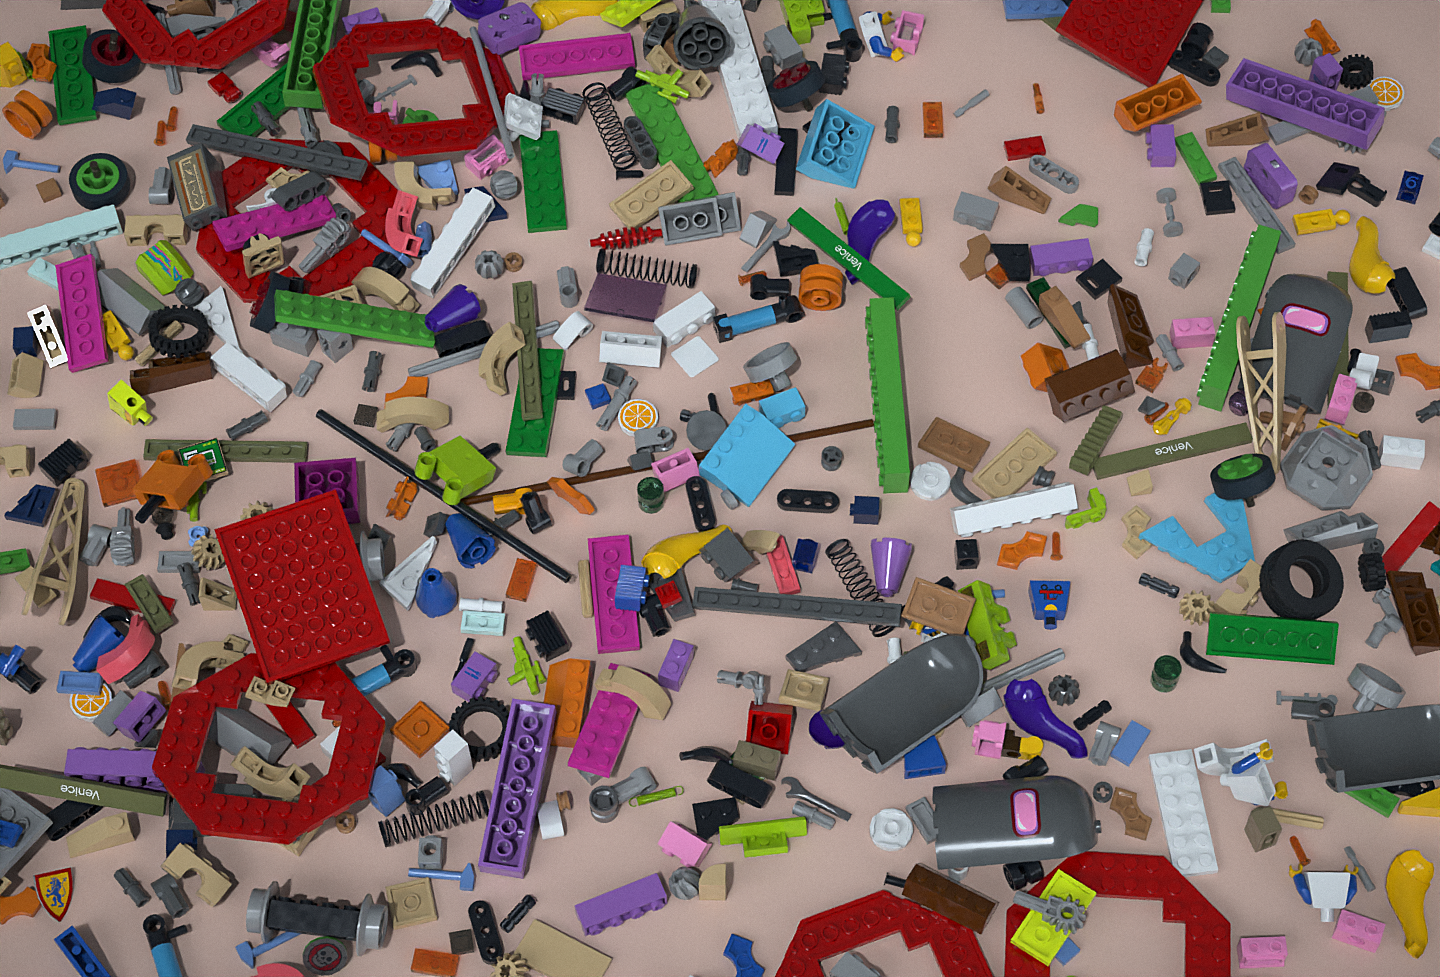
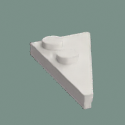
[193,286,239,347]
[379,536,437,611]

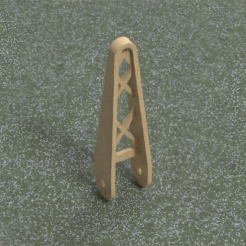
[1236,312,1287,475]
[21,478,85,626]

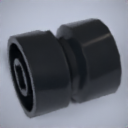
[1181,22,1214,59]
[1003,861,1043,891]

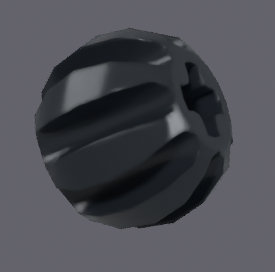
[372,251,402,278]

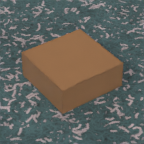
[36,178,62,203]

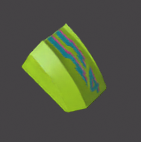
[135,240,194,296]

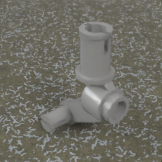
[529,73,549,128]
[1365,588,1403,649]
[717,670,766,705]

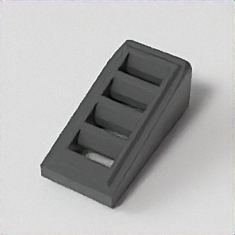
[1370,369,1395,396]

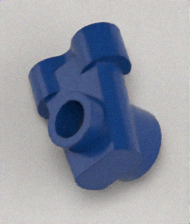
[0,644,25,677]

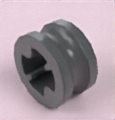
[1093,782,1113,803]

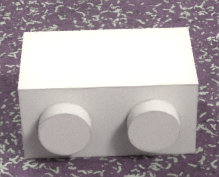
[1379,435,1425,470]

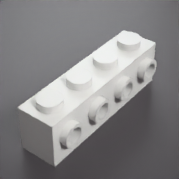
[210,342,287,412]

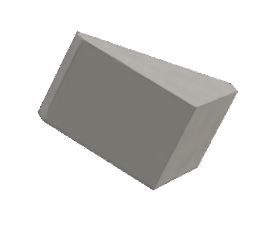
[740,210,777,248]

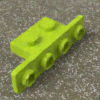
[719,816,807,858]

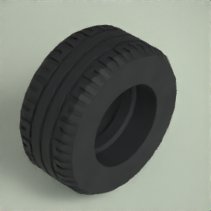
[1259,539,1344,620]

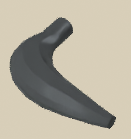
[950,467,983,504]

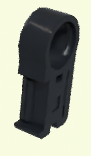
[1347,174,1387,207]

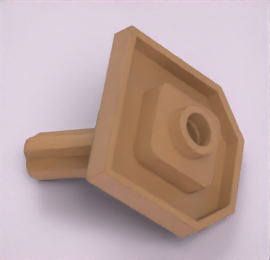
[1259,404,1309,452]

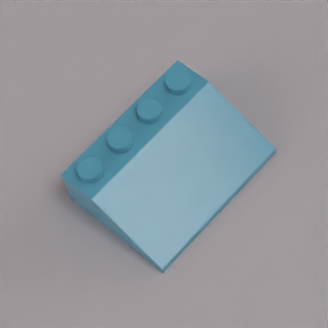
[796,99,875,189]
[699,404,795,507]

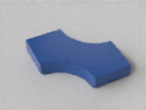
[723,934,764,977]

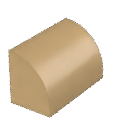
[637,1,678,33]
[7,352,44,398]
[699,864,726,901]

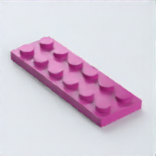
[519,33,635,80]
[212,194,336,252]
[55,254,109,373]
[587,535,640,654]
[568,663,651,778]

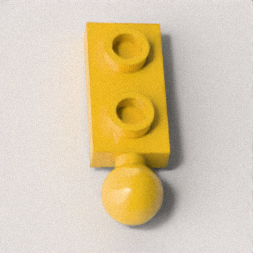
[899,198,922,247]
[1292,209,1351,235]
[102,310,134,360]

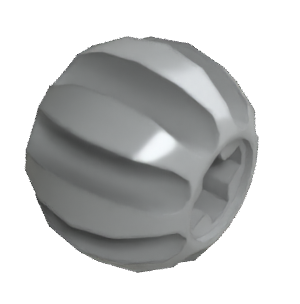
[1294,38,1323,66]
[490,170,517,199]
[475,250,504,279]
[669,867,700,900]

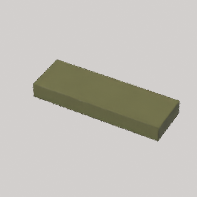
[125,574,174,634]

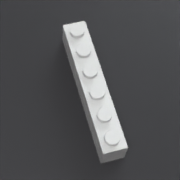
[411,188,495,299]
[950,482,1078,537]

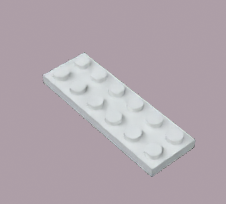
[1148,749,1218,877]

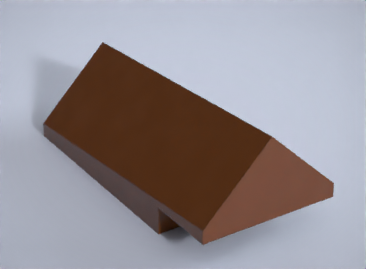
[1107,284,1154,369]
[130,351,213,396]
[1387,571,1440,656]

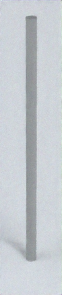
[469,26,515,159]

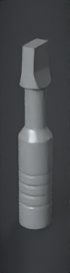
[953,89,989,118]
[90,241,101,269]
[1344,846,1376,892]

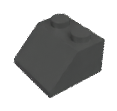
[699,528,754,582]

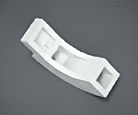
[1194,739,1274,776]

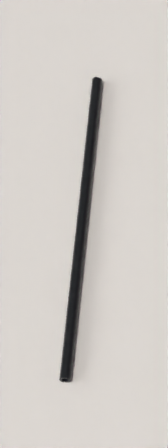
[316,409,572,583]

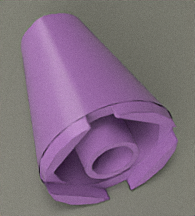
[870,538,912,597]

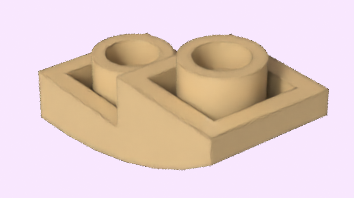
[740,530,780,554]
[14,566,57,608]
[245,676,295,707]

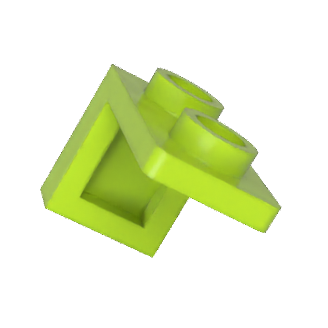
[1065,487,1106,529]

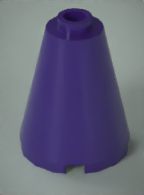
[425,284,481,332]

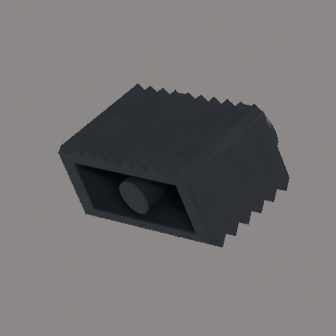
[819,53,850,96]
[541,87,585,125]
[1365,310,1412,343]
[38,438,88,487]
[525,610,569,662]

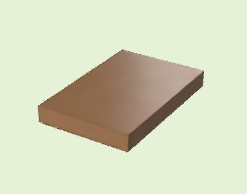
[918,417,990,473]
[901,577,976,634]

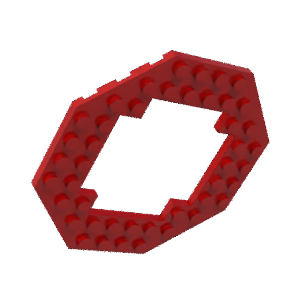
[102,0,291,69]
[313,19,516,157]
[196,139,398,303]
[152,653,386,845]
[1004,852,1231,977]
[775,890,993,977]

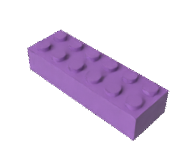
[64,747,205,793]

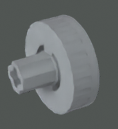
[743,342,797,391]
[1348,663,1406,713]

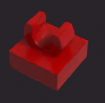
[654,580,682,609]

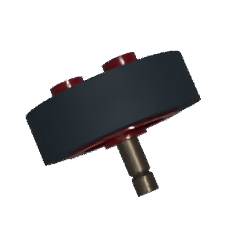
[82,29,140,83]
[767,61,825,112]
[249,271,290,333]

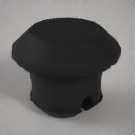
[156,522,174,540]

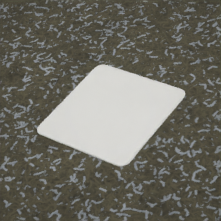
[671,336,719,377]

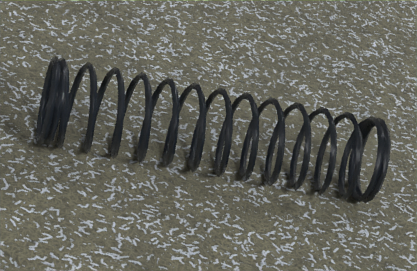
[582,82,637,170]
[596,248,697,289]
[825,538,896,637]
[378,790,489,848]

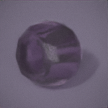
[1228,391,1248,416]

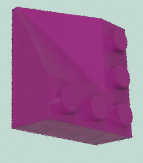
[294,457,361,524]

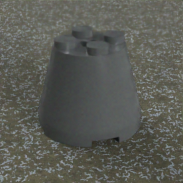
[673,4,731,70]

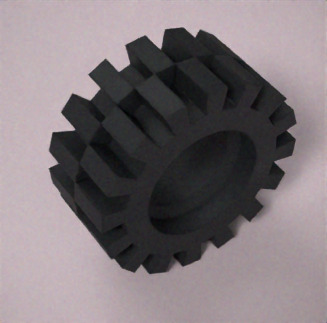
[1339,54,1374,89]
[1358,552,1386,592]

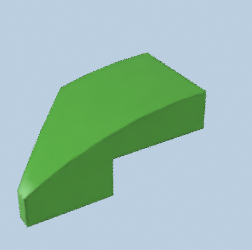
[1058,204,1098,227]

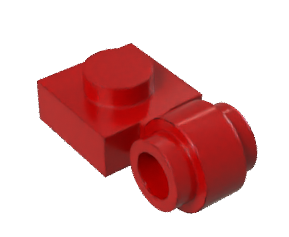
[207,71,241,103]

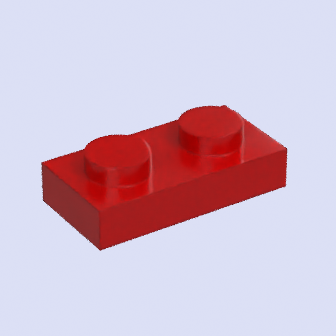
[1003,136,1046,161]

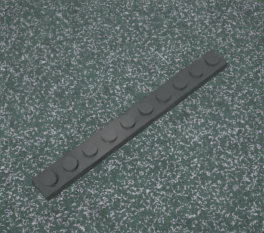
[186,124,368,181]
[692,587,902,627]

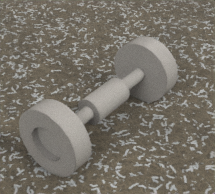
[1156,188,1183,237]

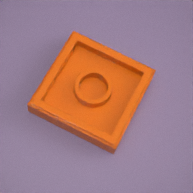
[390,701,449,759]

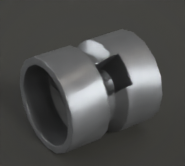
[589,785,619,823]

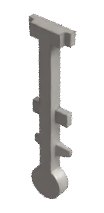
[367,75,417,107]
[1276,691,1338,705]

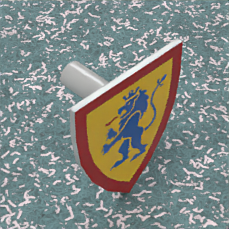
[33,867,73,922]

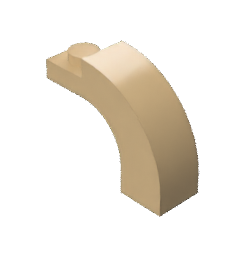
[645,45,712,97]
[395,161,455,210]
[351,267,420,313]
[479,322,525,396]
[377,397,449,433]
[171,641,244,690]
[594,665,671,720]
[230,746,310,798]

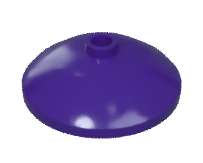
[450,0,505,20]

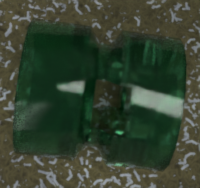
[637,477,665,514]
[1150,655,1182,693]

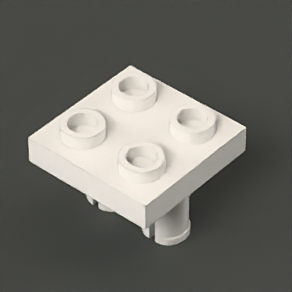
[504,93,543,141]

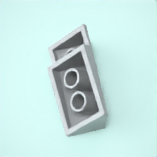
[658,192,741,245]
[97,268,165,336]
[1283,511,1378,550]
[208,706,292,765]

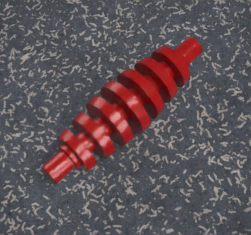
[590,226,662,249]

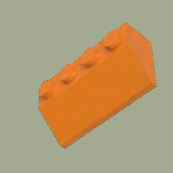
[1114,74,1202,132]
[544,658,592,748]

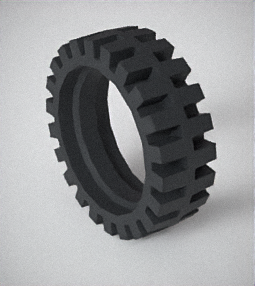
[148,305,209,358]
[449,696,509,762]

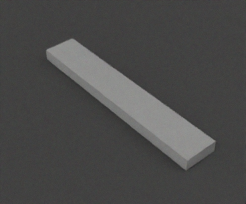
[1268,85,1379,146]
[1218,157,1296,254]

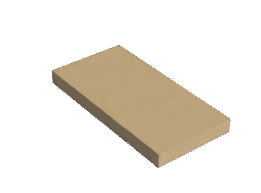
[609,160,694,232]
[972,428,1057,499]
[514,919,612,977]

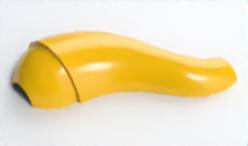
[531,0,618,30]
[1349,216,1395,294]
[641,524,732,579]
[1385,850,1434,959]

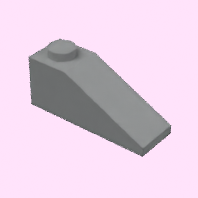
[166,14,227,41]

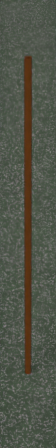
[460,419,874,506]

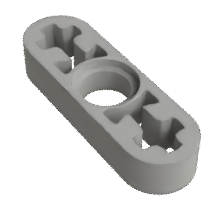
[1029,155,1079,194]

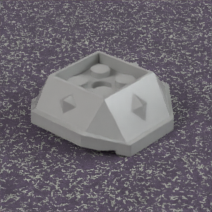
[1280,425,1373,510]

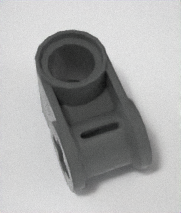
[643,13,673,48]

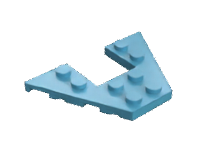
[1138,493,1255,583]

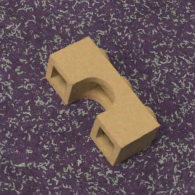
[124,214,188,246]
[0,444,30,478]
[1213,559,1262,615]
[160,843,232,907]

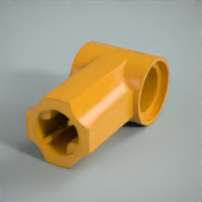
[493,488,533,515]

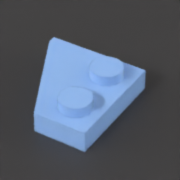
[417,159,458,195]

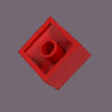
[746,701,793,755]

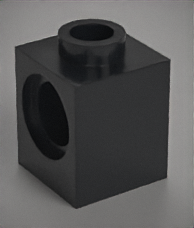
[954,539,979,570]

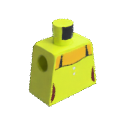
[107,379,153,426]

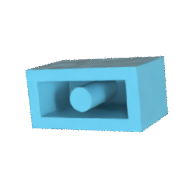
[759,387,806,428]

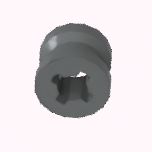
[821,446,842,471]
[1032,466,1055,487]

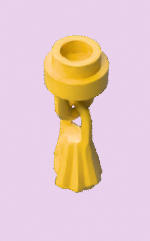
[1152,398,1192,435]

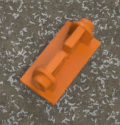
[1304,19,1340,56]
[703,139,738,178]
[730,379,774,406]
[386,476,418,520]

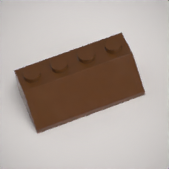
[1044,349,1135,422]
[902,863,999,934]

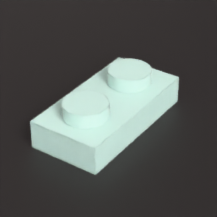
[27,257,58,290]
[461,611,505,636]

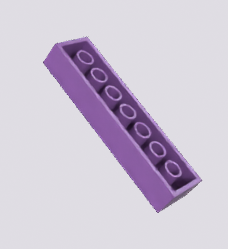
[1226,58,1385,150]
[478,698,557,879]

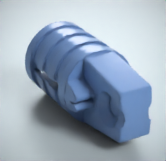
[415,221,432,258]

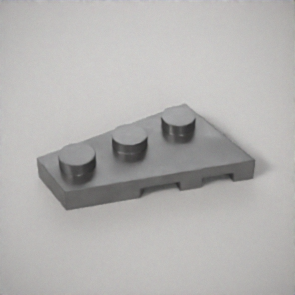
[649,568,695,622]
[786,621,862,672]

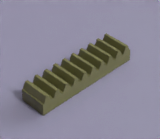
[1069,405,1123,476]

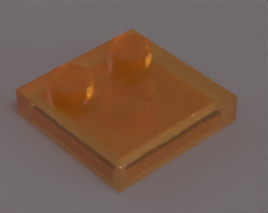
[95,459,140,508]

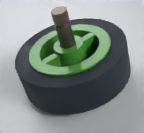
[69,153,130,210]
[1210,453,1276,507]

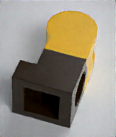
[1001,729,1043,760]

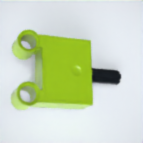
[414,435,500,505]

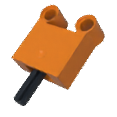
[132,450,213,524]

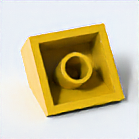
[0,42,28,88]

